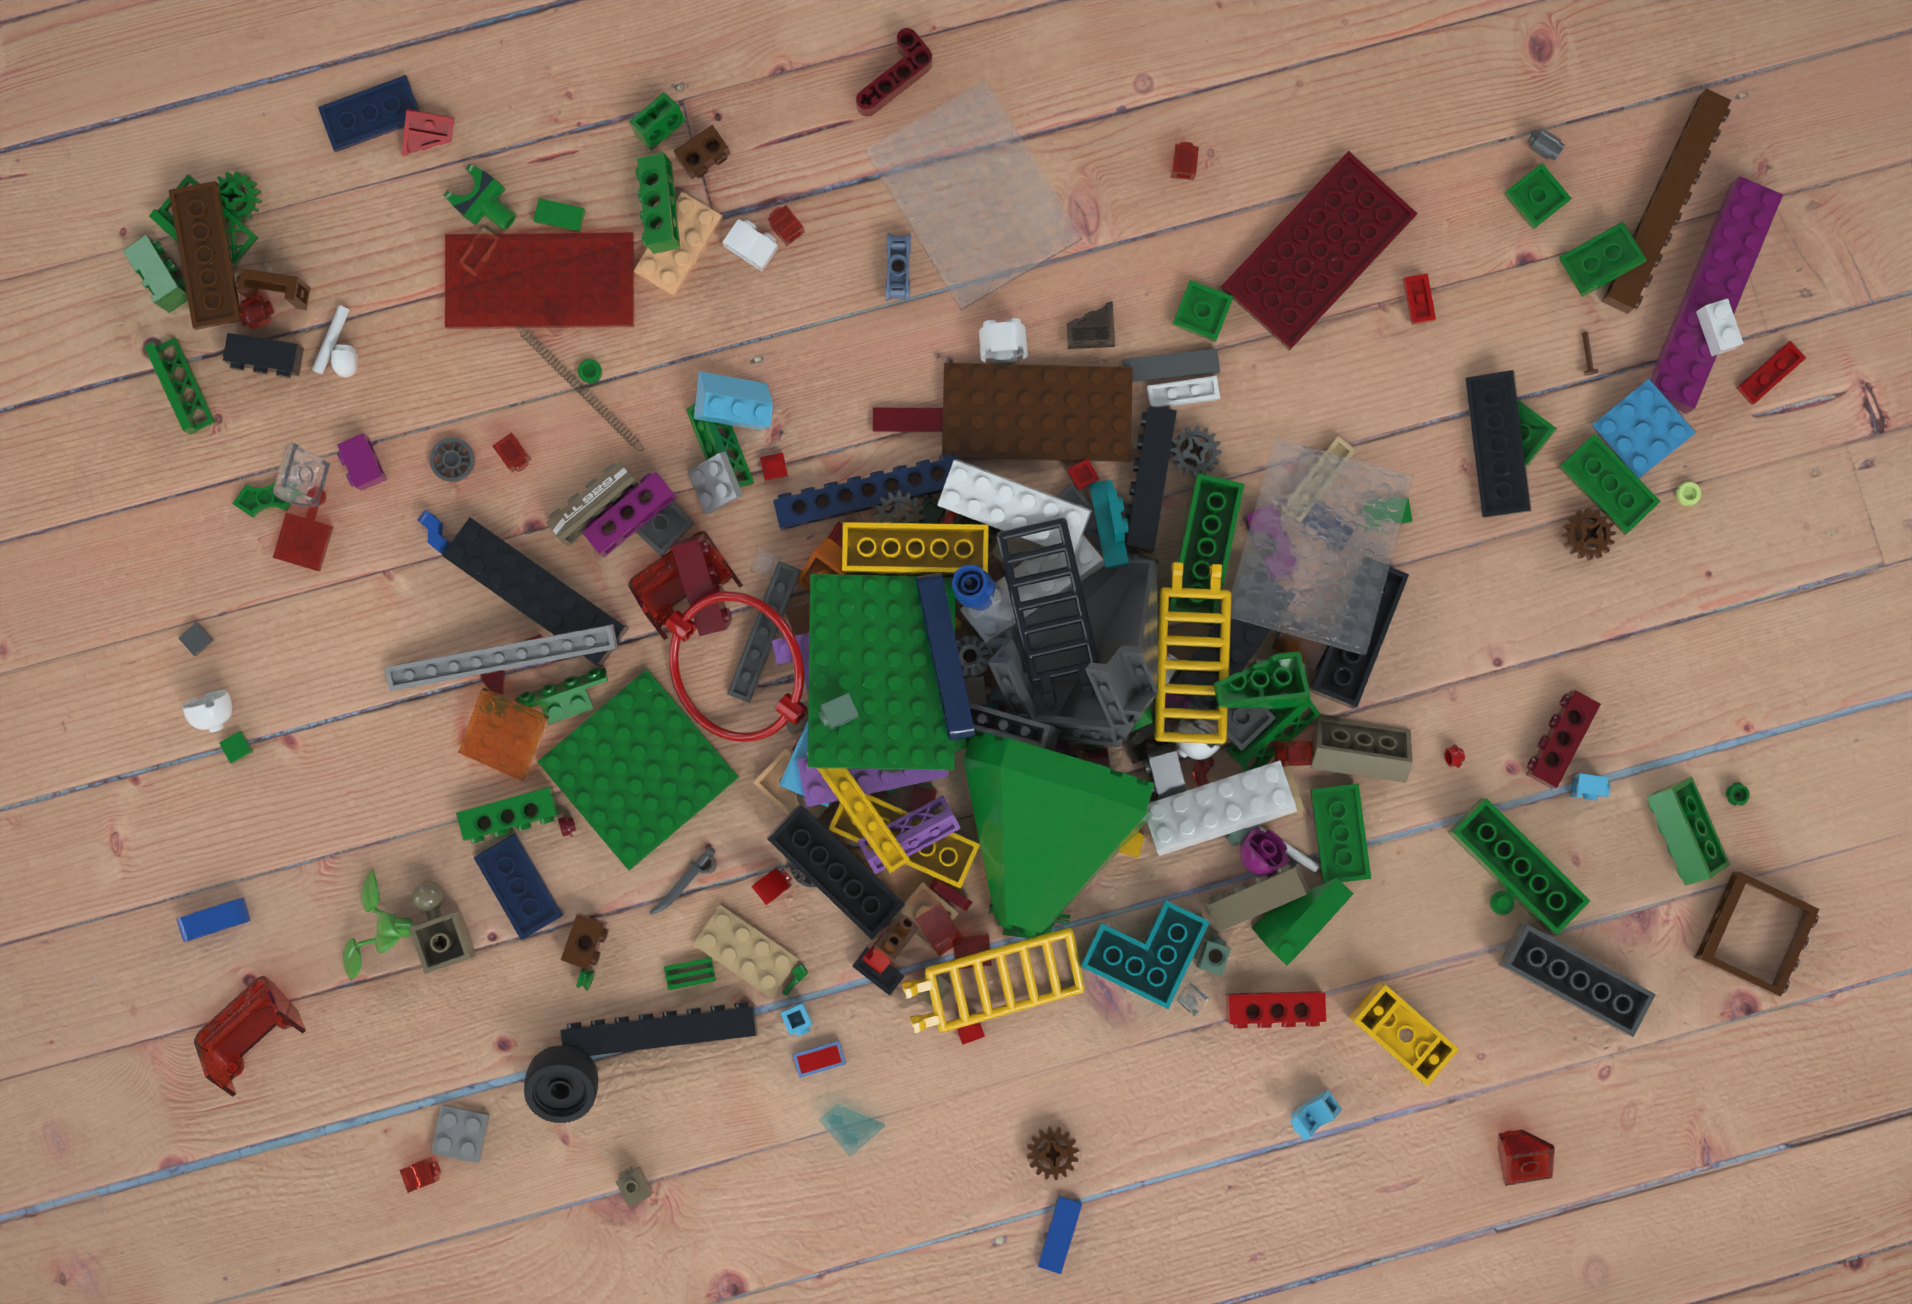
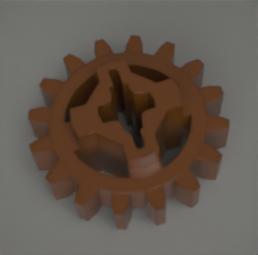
[1562,508,1616,561]
[1026,1126,1079,1180]

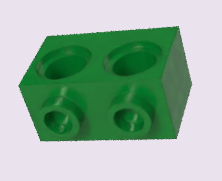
[629,92,686,151]

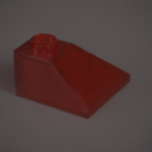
[1498,1129,1555,1186]

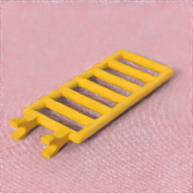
[1154,562,1232,744]
[901,928,1085,1033]

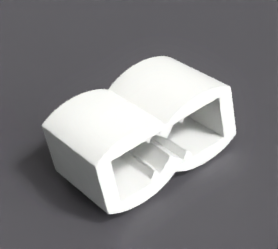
[723,219,778,272]

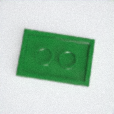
[1559,221,1647,297]

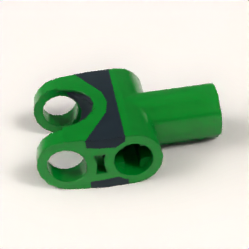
[443,164,517,231]

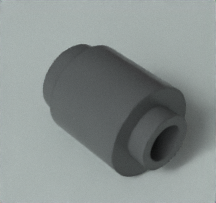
[1528,128,1565,161]

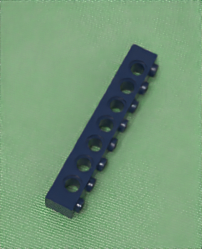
[773,454,959,531]

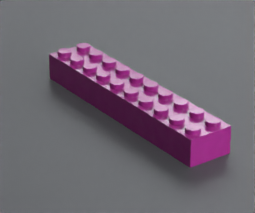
[1650,176,1783,414]

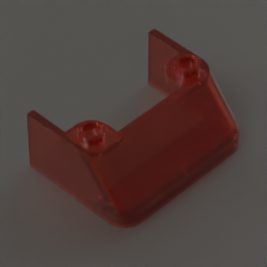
[628,531,743,640]
[194,976,306,1097]

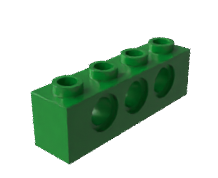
[635,153,680,254]
[456,787,560,844]

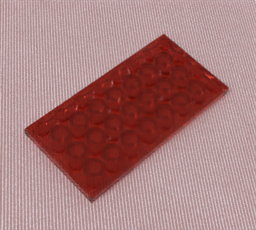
[445,232,635,329]

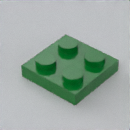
[1504,163,1572,230]
[1172,280,1234,342]

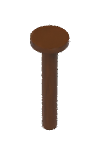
[1582,332,1598,375]

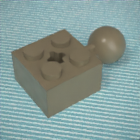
[409,881,476,974]

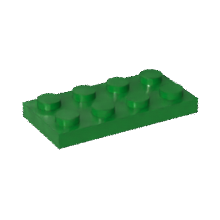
[1559,433,1661,535]
[1310,784,1371,883]

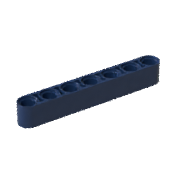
[916,572,974,741]

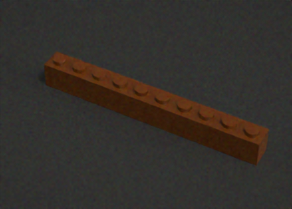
[1602,88,1731,314]

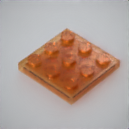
[458,688,549,781]

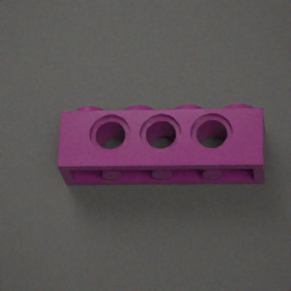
[582,471,677,558]

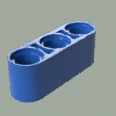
[176,898,251,942]

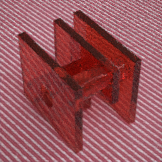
[915,903,964,957]
[953,934,992,969]

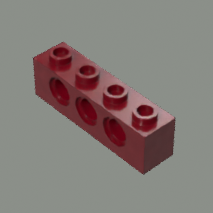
[1526,690,1601,788]

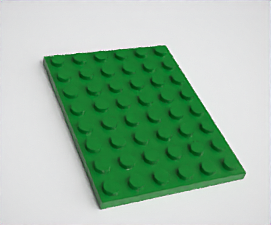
[808,574,955,771]

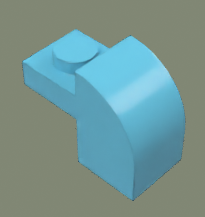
[1290,1089,1342,1141]

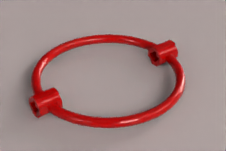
[665,591,807,742]

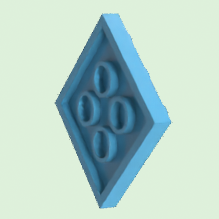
[1592,378,1696,478]

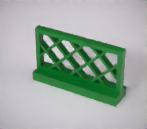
[149,174,259,268]

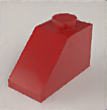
[751,867,792,905]

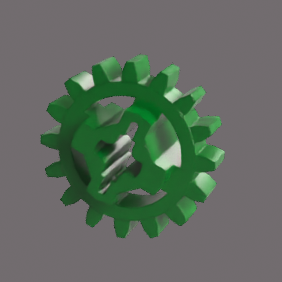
[217,171,262,223]

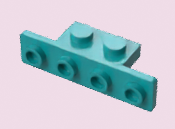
[1089,480,1129,568]

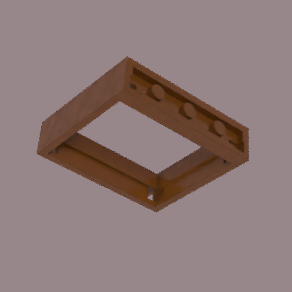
[1694,872,1820,997]

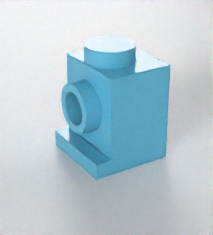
[1571,773,1611,801]

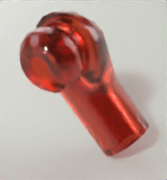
[1192,756,1214,787]

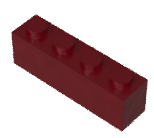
[671,534,732,636]

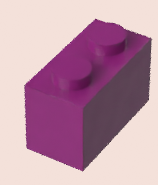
[337,433,387,491]

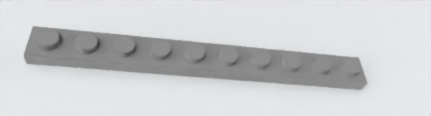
[384,624,618,691]

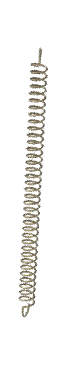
[517,326,644,451]

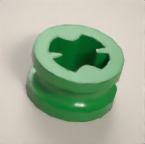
[576,968,595,991]

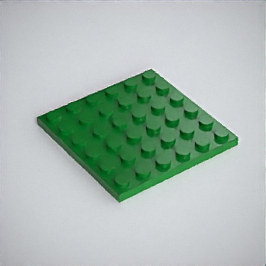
[537,669,739,871]

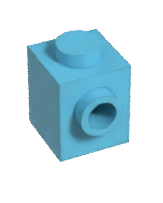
[780,1002,814,1037]

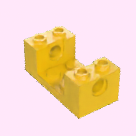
[1348,982,1459,1086]

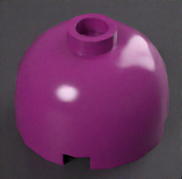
[1240,828,1289,876]

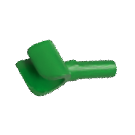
[782,963,808,996]

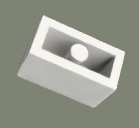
[1696,299,1744,356]

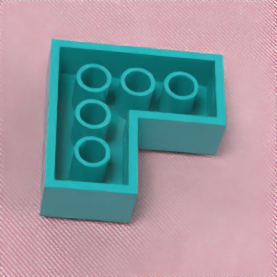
[1080,900,1210,1009]

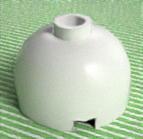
[182,689,233,732]
[1174,718,1221,760]

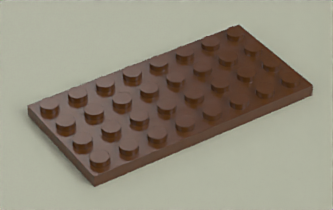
[942,363,1133,462]

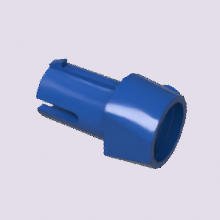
[952,565,996,611]

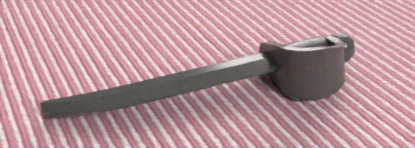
[649,847,717,914]

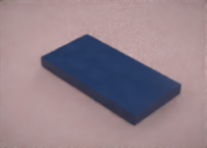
[318,75,420,152]
[473,833,564,940]

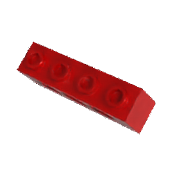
[1226,991,1327,1029]

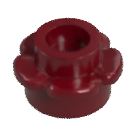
[558,814,576,837]

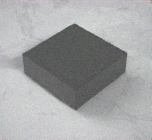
[178,622,214,656]

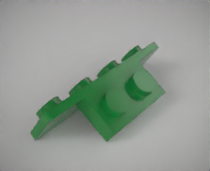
[515,667,608,725]

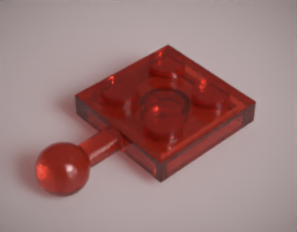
[273,487,334,572]

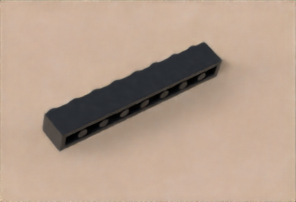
[560,1002,758,1056]

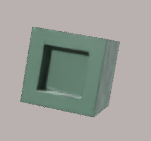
[818,693,859,730]
[1197,937,1231,976]

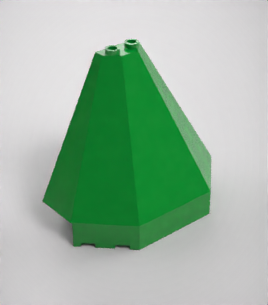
[963,730,1155,937]

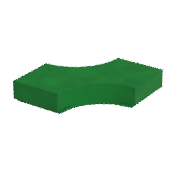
[232,478,300,518]

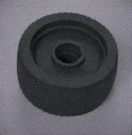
[524,1045,598,1123]

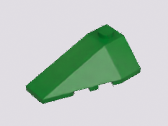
[1213,652,1311,709]
[1252,877,1354,966]

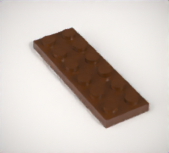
[169,181,242,330]

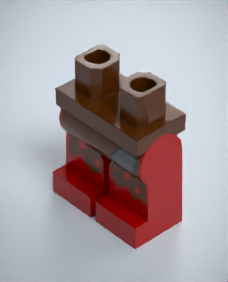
[862,913,919,974]

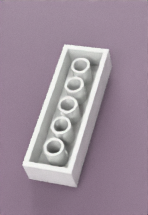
[937,460,1092,554]
[960,535,1105,643]
[1146,761,1297,856]

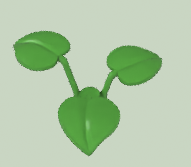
[343,869,413,980]

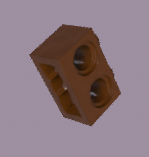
[673,124,730,179]

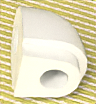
[331,345,358,378]

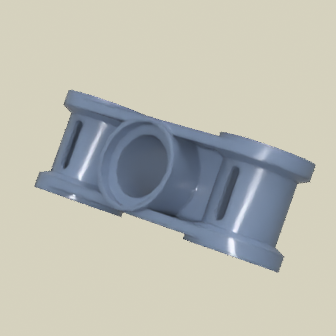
[886,233,911,301]

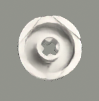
[979,318,1028,364]

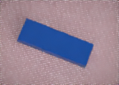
[1038,1196,1082,1274]

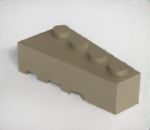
[1207,862,1310,932]

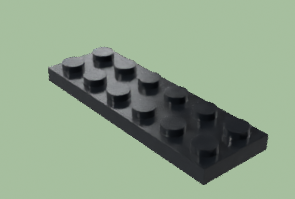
[1466,370,1532,518]

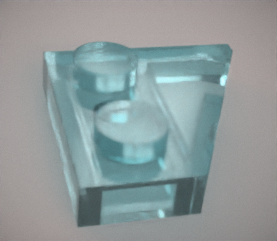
[818,1104,885,1157]

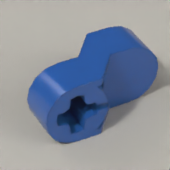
[417,509,450,555]

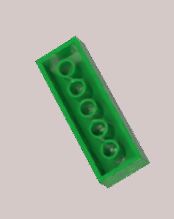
[1168,473,1244,626]
[1447,798,1590,935]

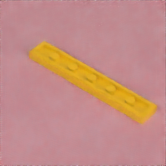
[806,752,910,874]

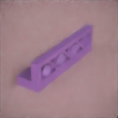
[858,795,961,874]

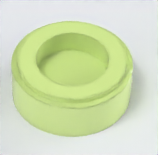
[1675,482,1701,506]

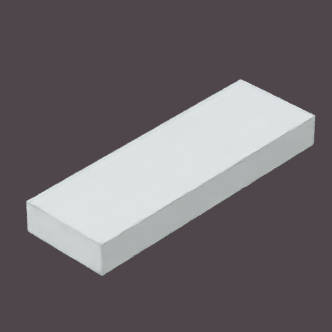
[1146,376,1220,408]

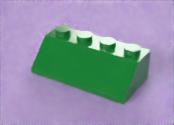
[1647,777,1730,886]

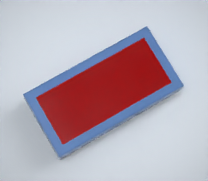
[793,1040,846,1078]

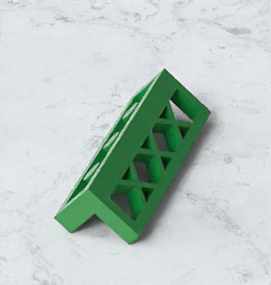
[144,338,216,435]
[686,403,754,488]
[1226,698,1320,772]

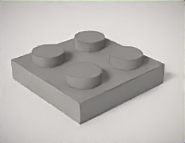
[688,452,743,514]
[431,1105,490,1163]

